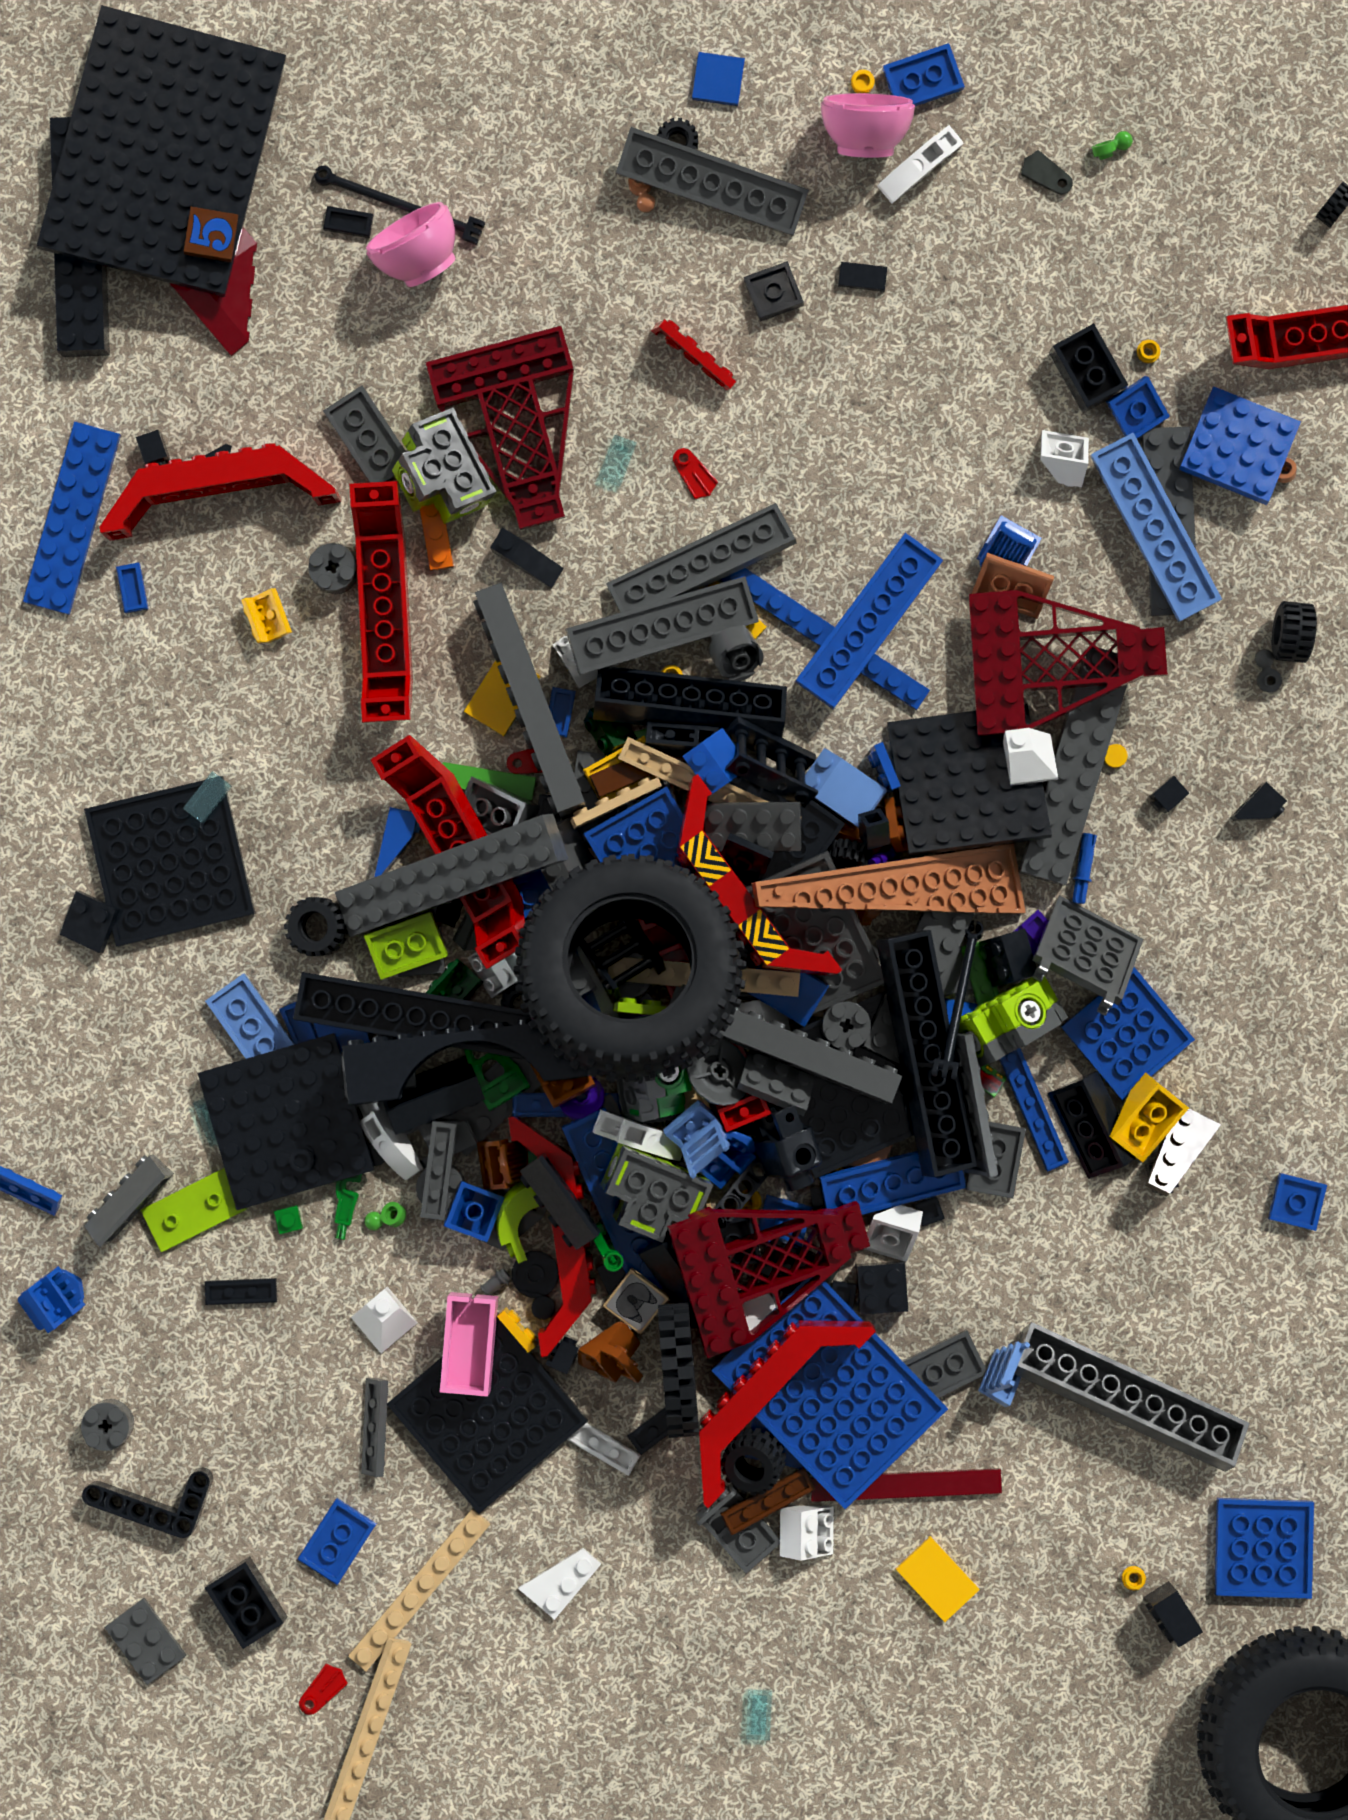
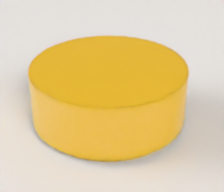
[851,70,875,93]
[1104,744,1128,768]

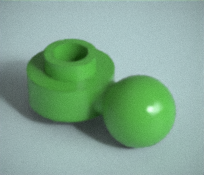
[1091,131,1133,160]
[364,1202,406,1231]

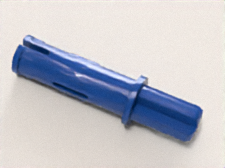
[1072,833,1097,904]

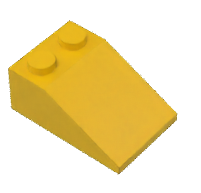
[1110,1072,1189,1162]

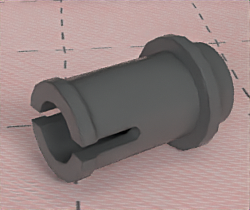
[480,1268,512,1296]

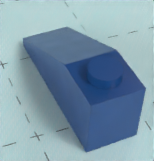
[374,807,421,877]

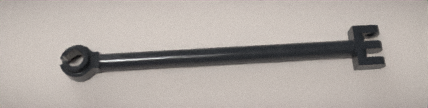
[314,166,485,245]
[932,920,984,1080]

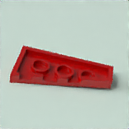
[651,319,736,390]

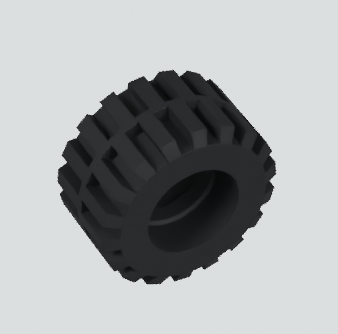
[1271,601,1317,663]
[284,897,348,956]
[721,1428,786,1496]

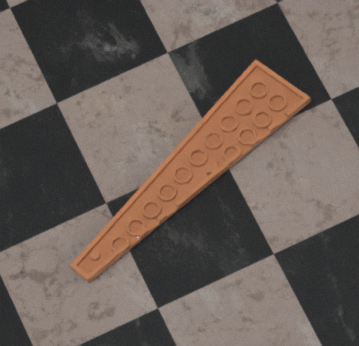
[752,843,1026,914]

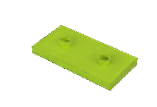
[141,1168,247,1252]

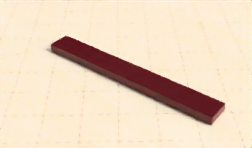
[810,1468,1002,1502]

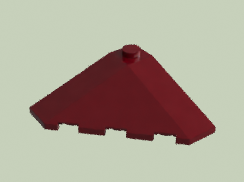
[169,227,257,356]

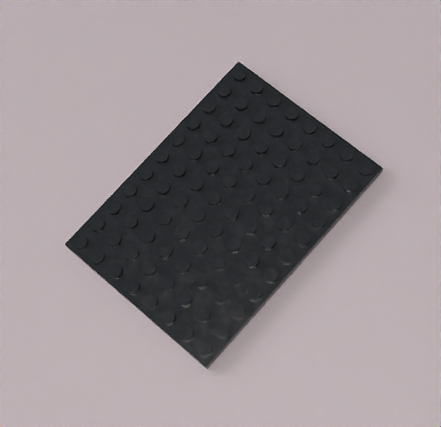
[37,5,286,297]

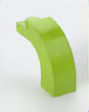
[495,1181,539,1263]

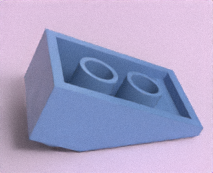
[805,748,887,828]

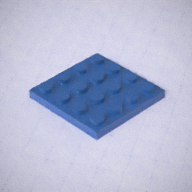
[1179,386,1301,505]
[584,786,692,876]
[1060,967,1195,1100]
[1214,1498,1314,1599]

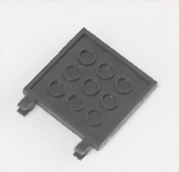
[1032,895,1143,1016]

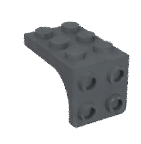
[696,1483,780,1573]

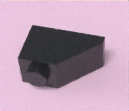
[1230,782,1287,821]

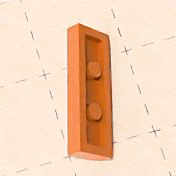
[420,503,454,571]

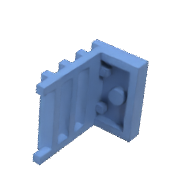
[663,1099,730,1179]
[978,1341,1030,1407]

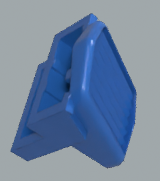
[976,515,1042,567]
[699,1130,756,1189]
[18,1266,85,1333]

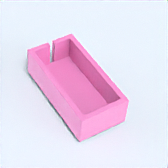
[440,1292,498,1396]

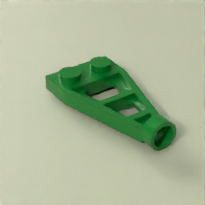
[464,1049,530,1112]
[592,1218,624,1272]

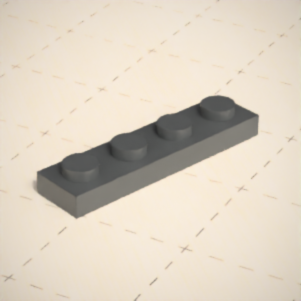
[420,1121,457,1220]
[361,1378,388,1477]

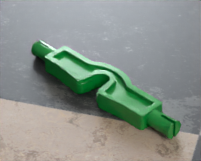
[334,1174,362,1240]

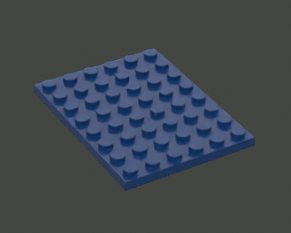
[711,1276,948,1509]

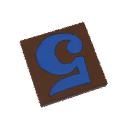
[184,207,239,263]

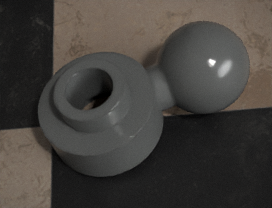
[1255,649,1282,692]

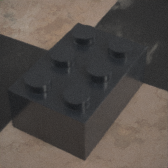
[1049,323,1128,413]
[205,1556,288,1649]

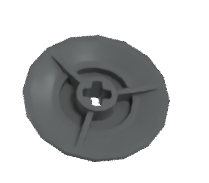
[686,1039,746,1106]

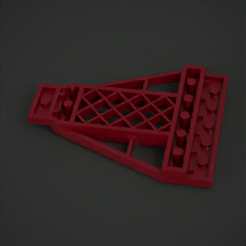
[425,326,574,530]
[969,590,1168,736]
[667,1201,870,1358]

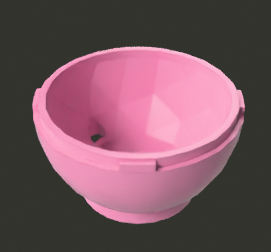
[821,93,915,158]
[366,202,456,287]

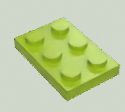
[364,911,448,980]
[613,998,666,1015]

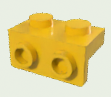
[241,588,292,643]
[497,1307,537,1353]

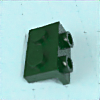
[583,708,637,757]
[426,959,483,1000]

